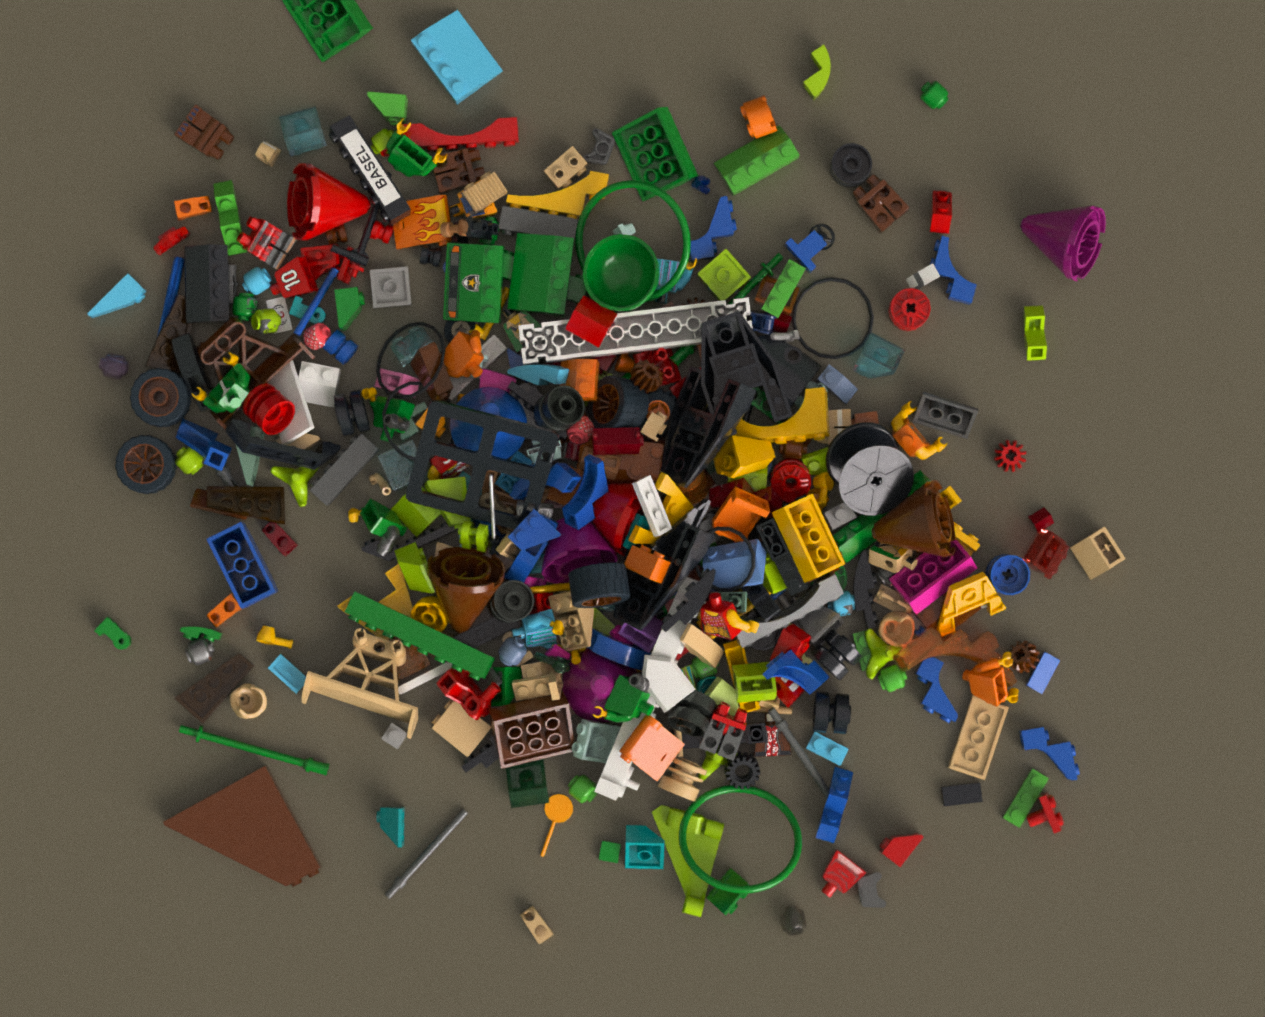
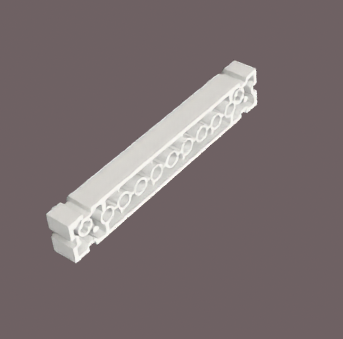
[518,297,753,365]
[594,577,706,801]

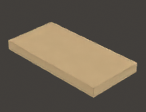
[948,695,1009,780]

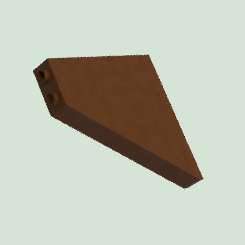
[163,765,322,887]

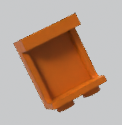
[712,487,770,543]

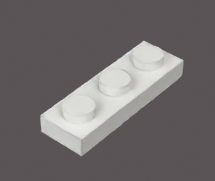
[632,475,672,537]

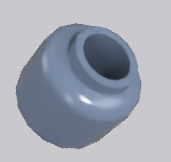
[498,637,527,666]

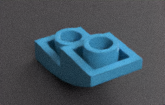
[495,451,533,494]

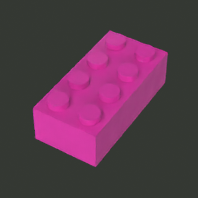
[889,540,977,615]

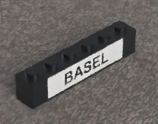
[329,115,411,226]

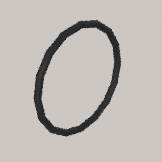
[695,527,755,592]

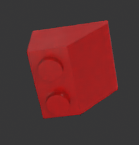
[879,833,924,867]

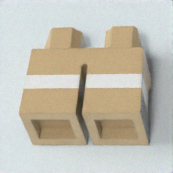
[817,409,851,446]

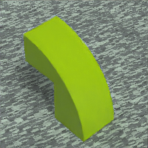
[802,44,831,100]
[1024,305,1047,361]

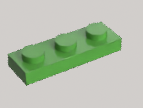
[1002,768,1049,828]

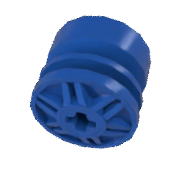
[985,554,1030,595]

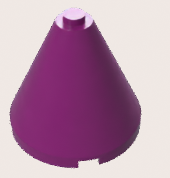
[1020,205,1106,281]
[562,648,637,723]

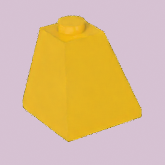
[713,435,775,478]

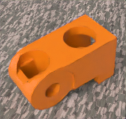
[174,196,212,221]
[206,593,241,628]

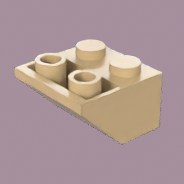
[1070,526,1126,580]

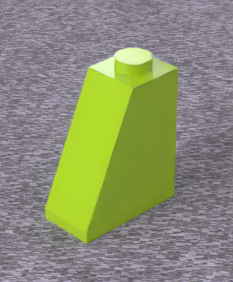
[425,477,471,529]

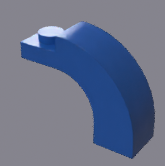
[587,628,651,670]

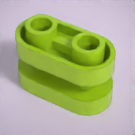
[458,520,489,553]

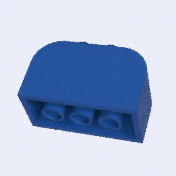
[206,522,278,609]

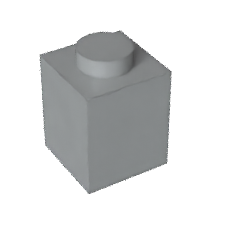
[381,722,407,749]

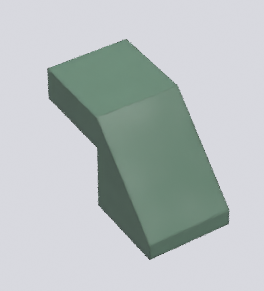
[400,402,428,441]

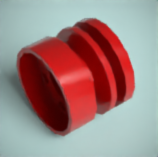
[888,288,931,331]
[243,383,295,435]

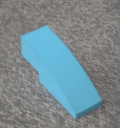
[507,364,570,385]

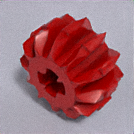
[994,440,1026,472]

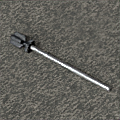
[488,474,500,555]

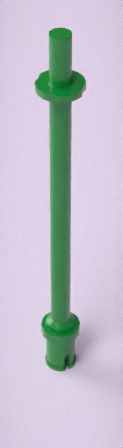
[670,253,783,366]
[179,725,330,776]

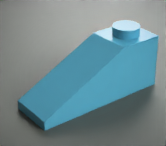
[87,274,147,318]

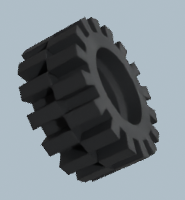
[724,752,760,789]

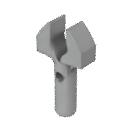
[770,330,800,343]

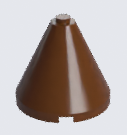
[872,480,956,557]
[427,547,505,633]

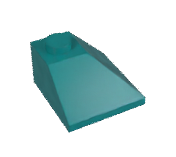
[377,807,405,848]
[625,825,665,869]

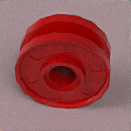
[770,459,811,502]

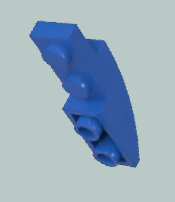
[504,514,559,583]

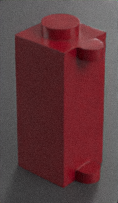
[592,427,644,455]

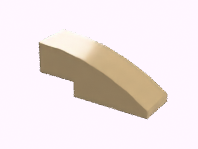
[680,623,724,668]

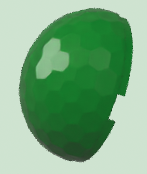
[583,234,660,311]

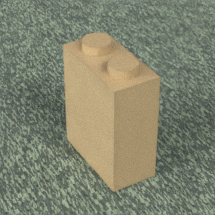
[432,699,492,757]

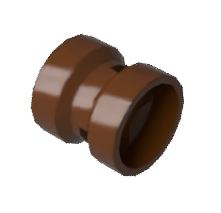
[326,224,348,245]

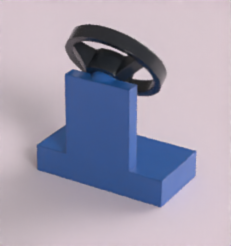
[784,223,835,274]

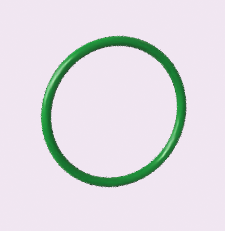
[575,180,691,302]
[679,785,802,894]

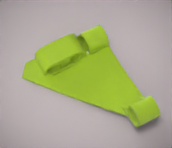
[652,805,724,917]

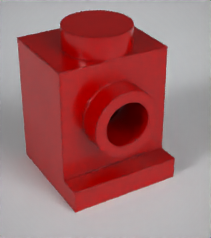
[530,592,553,614]

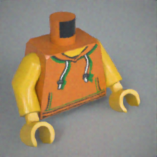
[891,401,947,460]

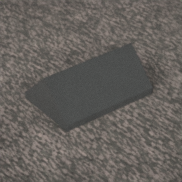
[913,392,979,439]

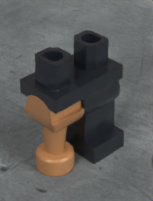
[440,217,498,244]

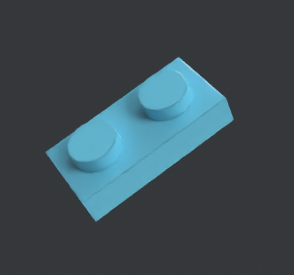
[268,654,306,694]
[806,732,849,766]

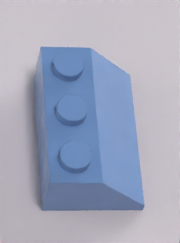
[702,539,767,592]

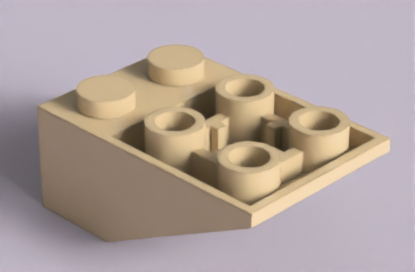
[548,590,594,651]

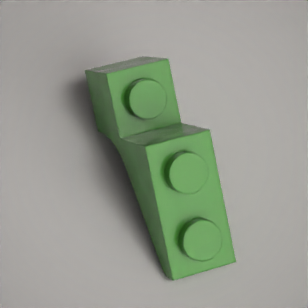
[213,180,247,256]
[761,259,806,318]

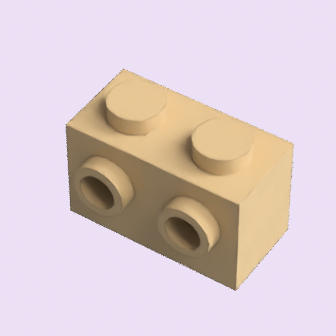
[544,146,588,190]

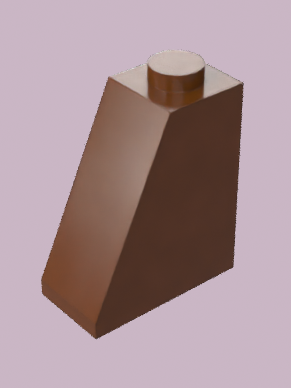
[410,342,454,401]

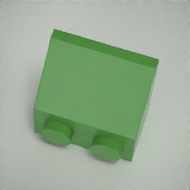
[367,91,408,126]

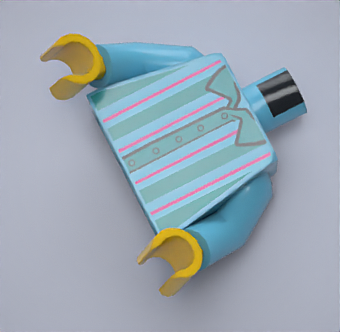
[655,258,697,304]
[511,609,564,650]

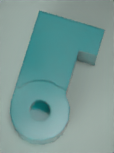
[289,296,326,324]

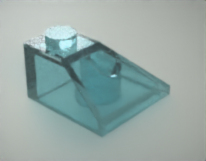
[853,333,905,379]

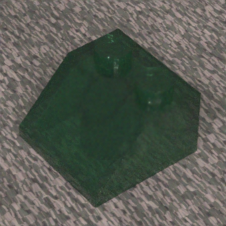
[506,759,549,808]

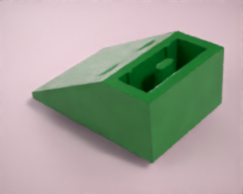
[706,867,750,916]

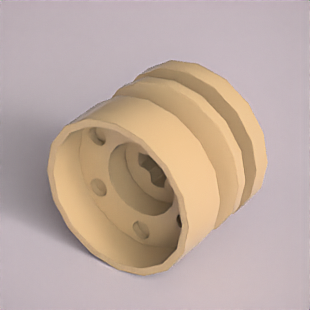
[658,757,707,801]

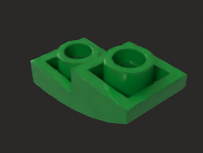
[180,627,223,642]

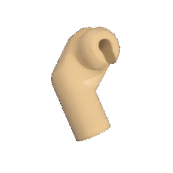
[369,473,391,495]

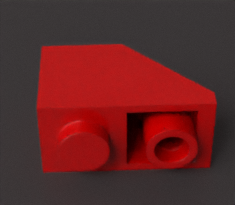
[930,191,952,234]

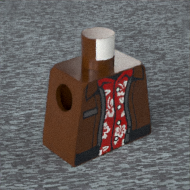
[754,714,791,757]

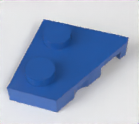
[507,509,562,551]

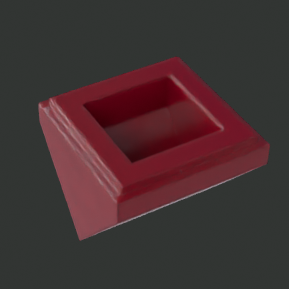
[773,313,792,333]
[1028,507,1054,533]

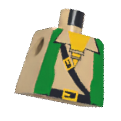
[502,308,542,354]
[869,542,918,573]

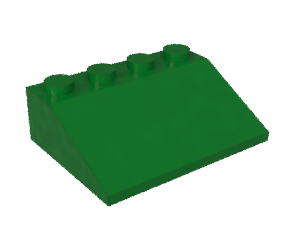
[612,107,698,202]
[507,233,574,317]

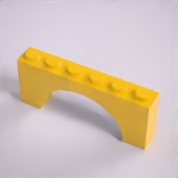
[724,387,830,444]

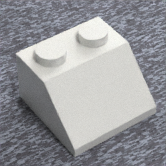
[299,361,341,408]

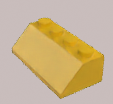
[772,493,845,583]

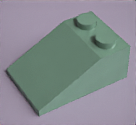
[236,426,265,487]

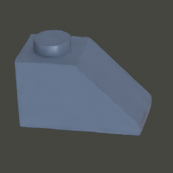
[816,364,858,404]

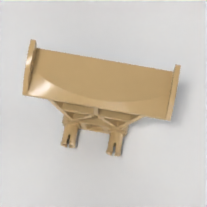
[302,628,418,739]

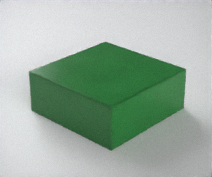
[599,840,621,863]

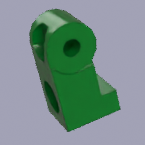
[94,617,131,650]

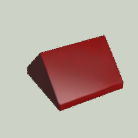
[565,296,618,348]

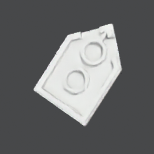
[642,655,695,713]

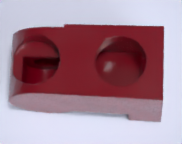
[261,521,298,557]

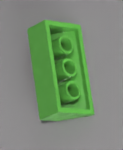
[713,125,799,196]

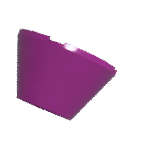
[541,518,617,584]

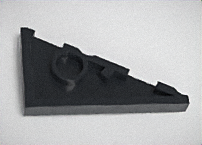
[649,498,711,557]

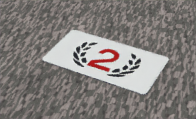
[266,297,292,334]

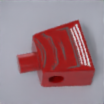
[821,849,867,897]

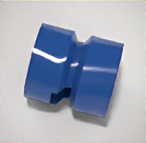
[323,329,359,365]

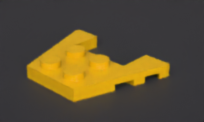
[628,472,693,544]
[337,564,413,640]
[936,572,1006,637]

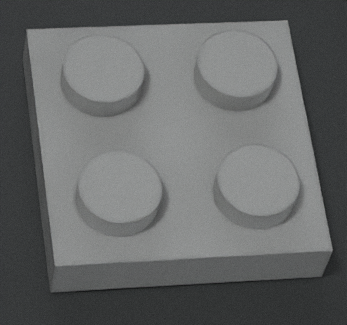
[370,266,412,309]

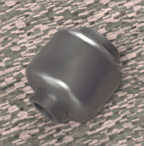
[185,637,215,665]

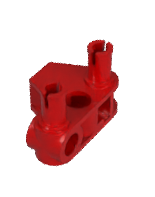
[436,668,501,720]

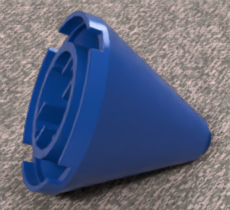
[450,387,527,459]

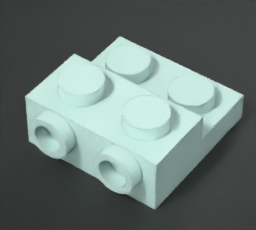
[572,719,621,763]

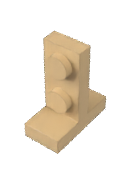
[512,667,563,701]

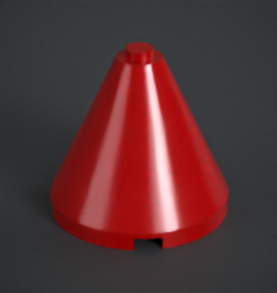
[287,163,371,240]
[591,483,659,556]

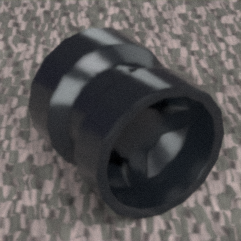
[420,245,442,267]

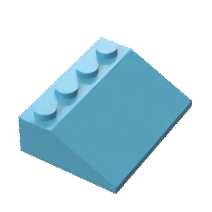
[411,10,503,105]

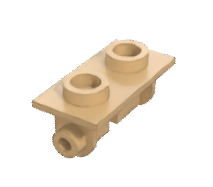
[873,584,912,614]

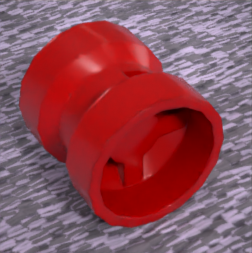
[370,220,394,244]

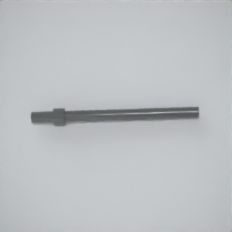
[768,707,829,798]
[385,809,468,899]

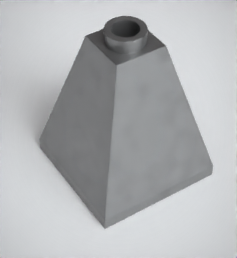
[790,594,844,648]

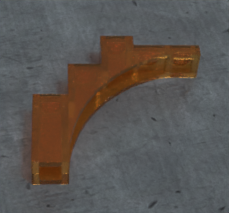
[893,627,1017,687]

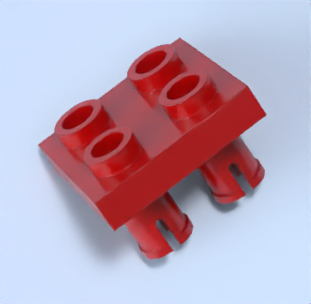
[633,348,682,388]
[1027,791,1064,834]

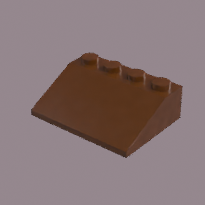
[489,691,574,769]

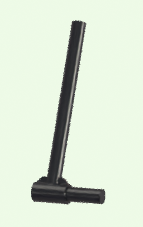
[330,172,392,267]

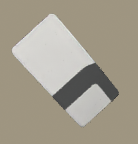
[906,264,940,289]

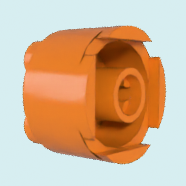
[740,95,778,139]

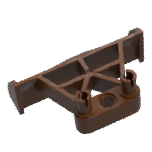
[196,316,316,429]

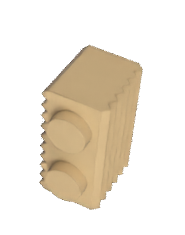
[462,172,508,214]

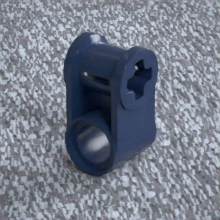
[746,310,777,335]

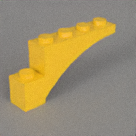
[506,171,609,219]

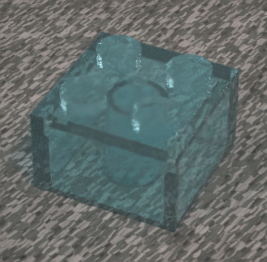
[378,440,428,492]

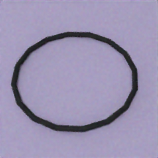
[792,277,874,359]
[376,322,445,399]
[382,381,453,462]

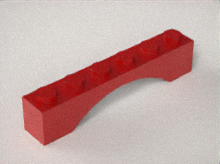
[403,117,519,151]

